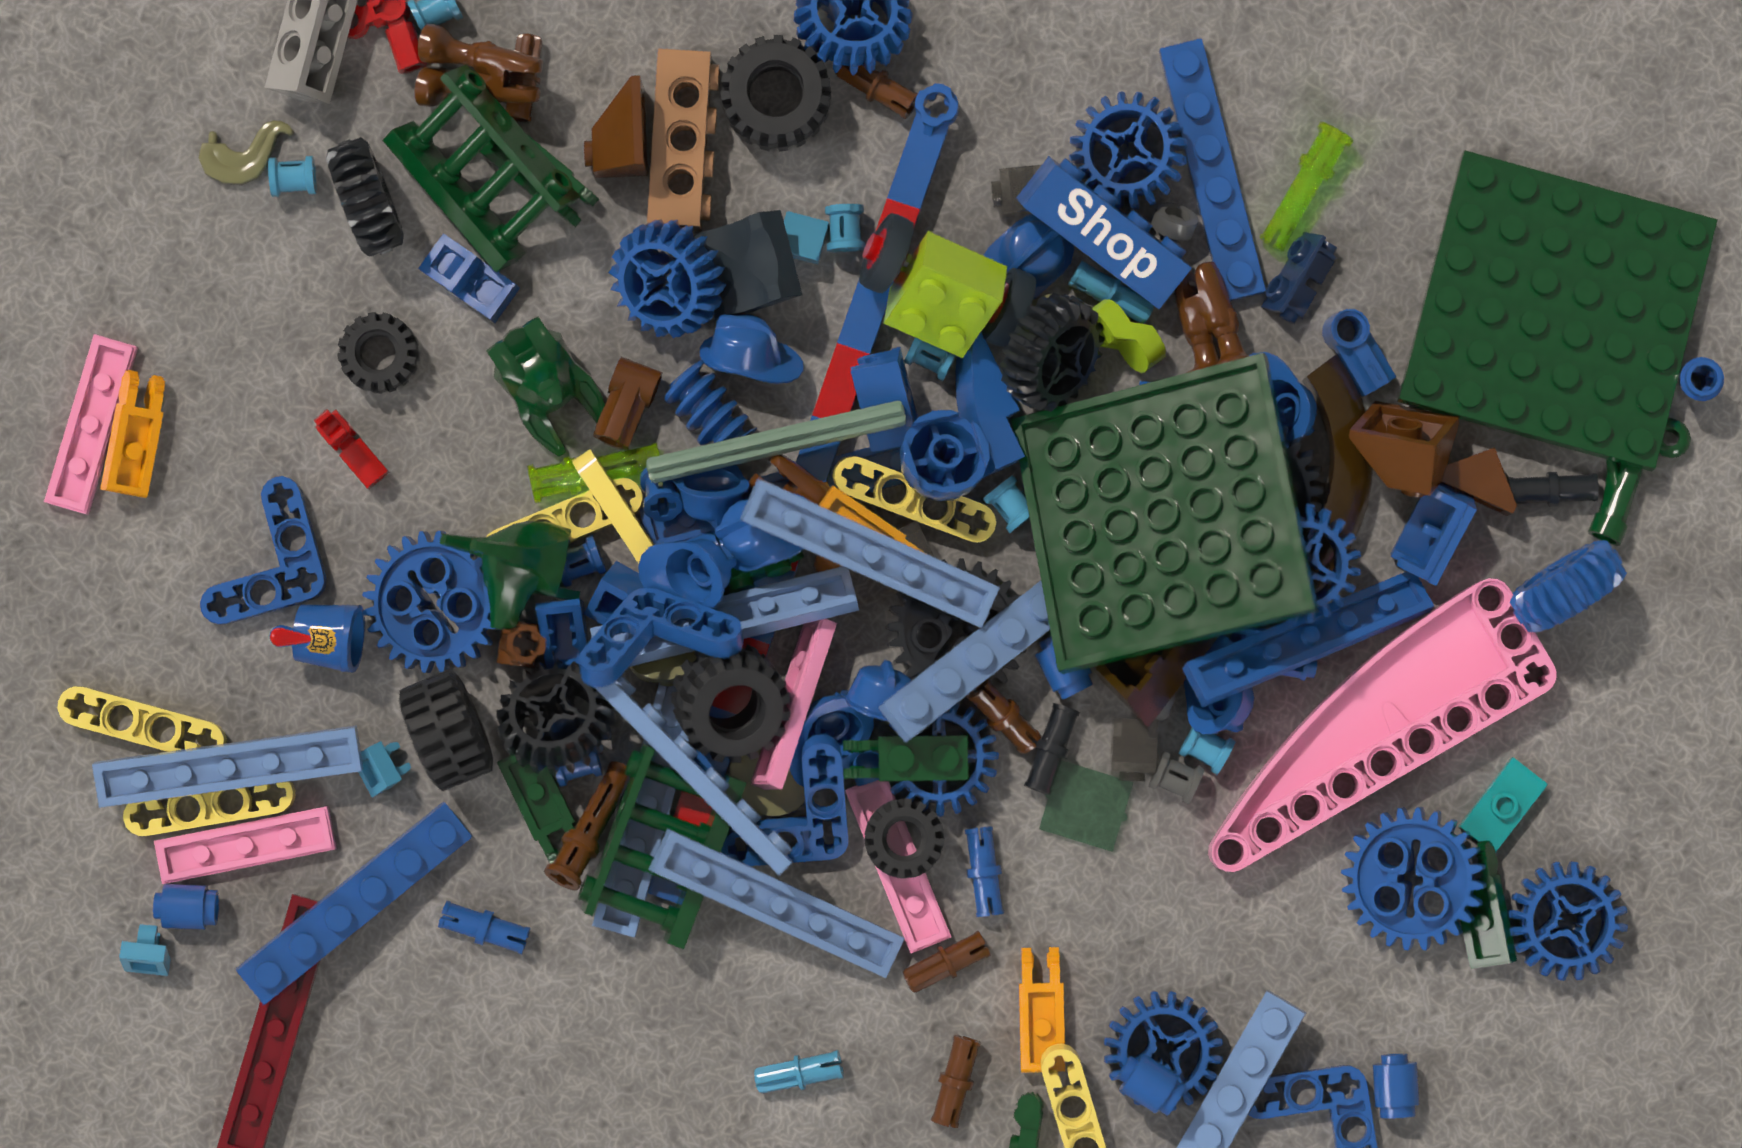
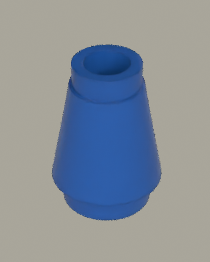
[1680,357,1724,401]

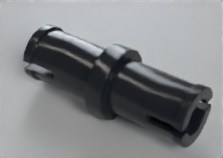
[1507,472,1599,507]
[1024,703,1080,795]

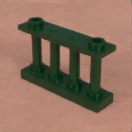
[382,65,580,272]
[577,743,746,949]

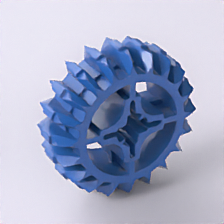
[794,0,912,76]
[1069,91,1188,210]
[608,219,726,338]
[1287,503,1361,623]
[1510,540,1627,632]
[884,701,999,816]
[1508,861,1628,981]
[1104,991,1223,1111]

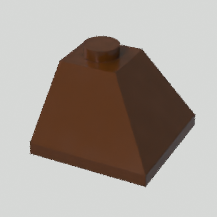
[584,75,648,178]
[1349,401,1460,497]

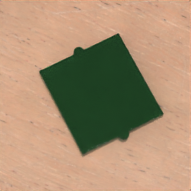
[1039,761,1134,852]

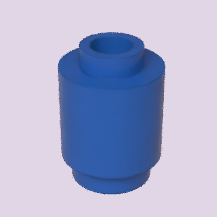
[1035,637,1093,700]
[153,884,219,930]
[1117,1053,1186,1116]
[1373,1053,1420,1118]

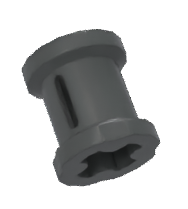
[1148,751,1204,804]

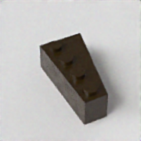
[1091,636,1219,728]

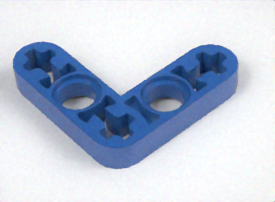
[200,476,327,625]
[579,587,743,688]
[721,734,848,866]
[1248,1065,1377,1148]

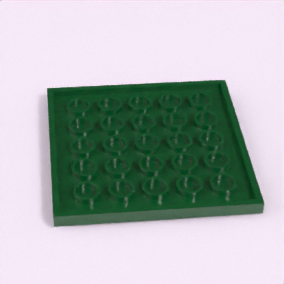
[1397,150,1718,472]
[1012,353,1319,674]

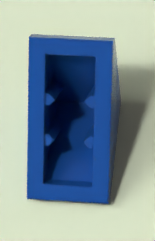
[536,599,588,669]

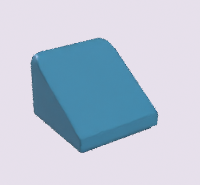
[784,211,829,265]

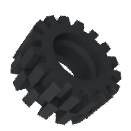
[337,312,420,394]
[864,799,944,879]

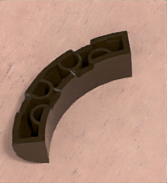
[1302,354,1373,591]

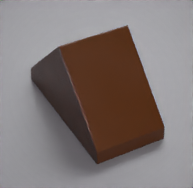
[1441,447,1517,516]

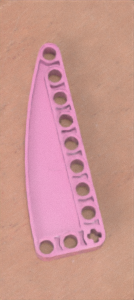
[1208,578,1557,872]

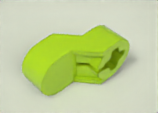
[1093,299,1166,373]

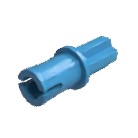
[1068,260,1154,324]
[754,1050,844,1093]

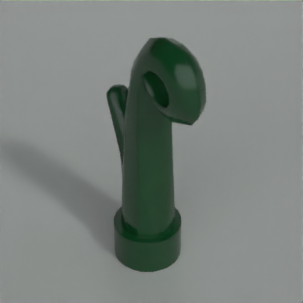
[1588,418,1691,546]

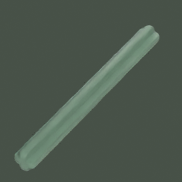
[646,401,906,483]

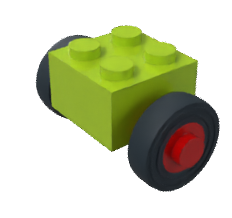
[859,213,1036,358]

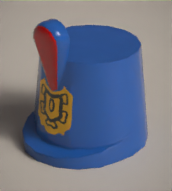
[269,605,365,673]

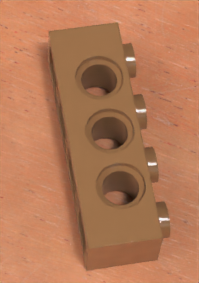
[647,49,720,232]

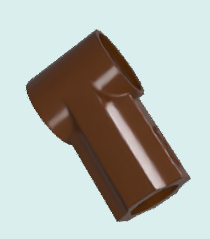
[593,356,663,450]
[497,621,546,668]

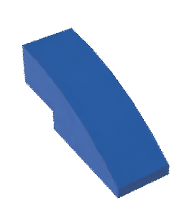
[955,332,1025,479]

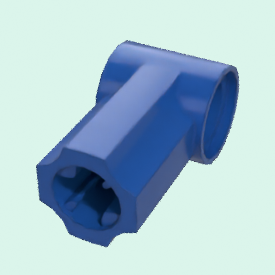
[1322,309,1396,397]

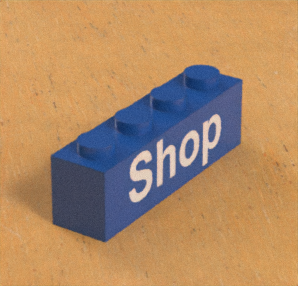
[1016,156,1192,309]

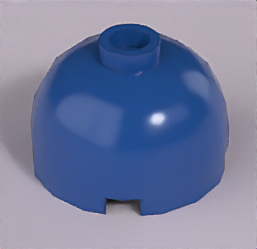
[900,410,990,501]

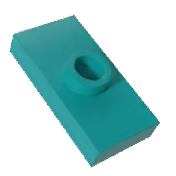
[1458,757,1548,853]

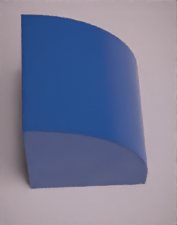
[584,561,644,625]

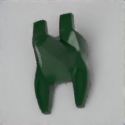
[486,316,605,457]
[440,521,580,630]

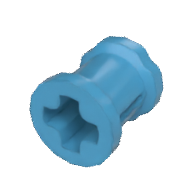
[407,0,463,31]
[268,156,317,197]
[825,204,865,253]
[904,338,956,381]
[983,476,1030,533]
[1178,728,1236,775]

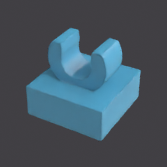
[358,741,411,798]
[119,924,171,976]

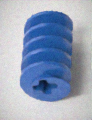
[664,359,757,445]

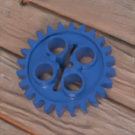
[362,531,496,673]
[1341,807,1487,951]

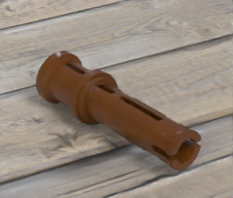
[544,761,630,891]

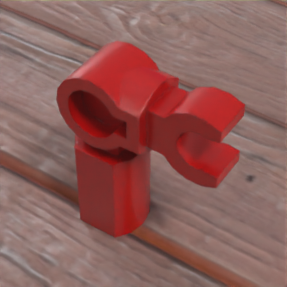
[348,0,427,74]
[314,409,390,489]

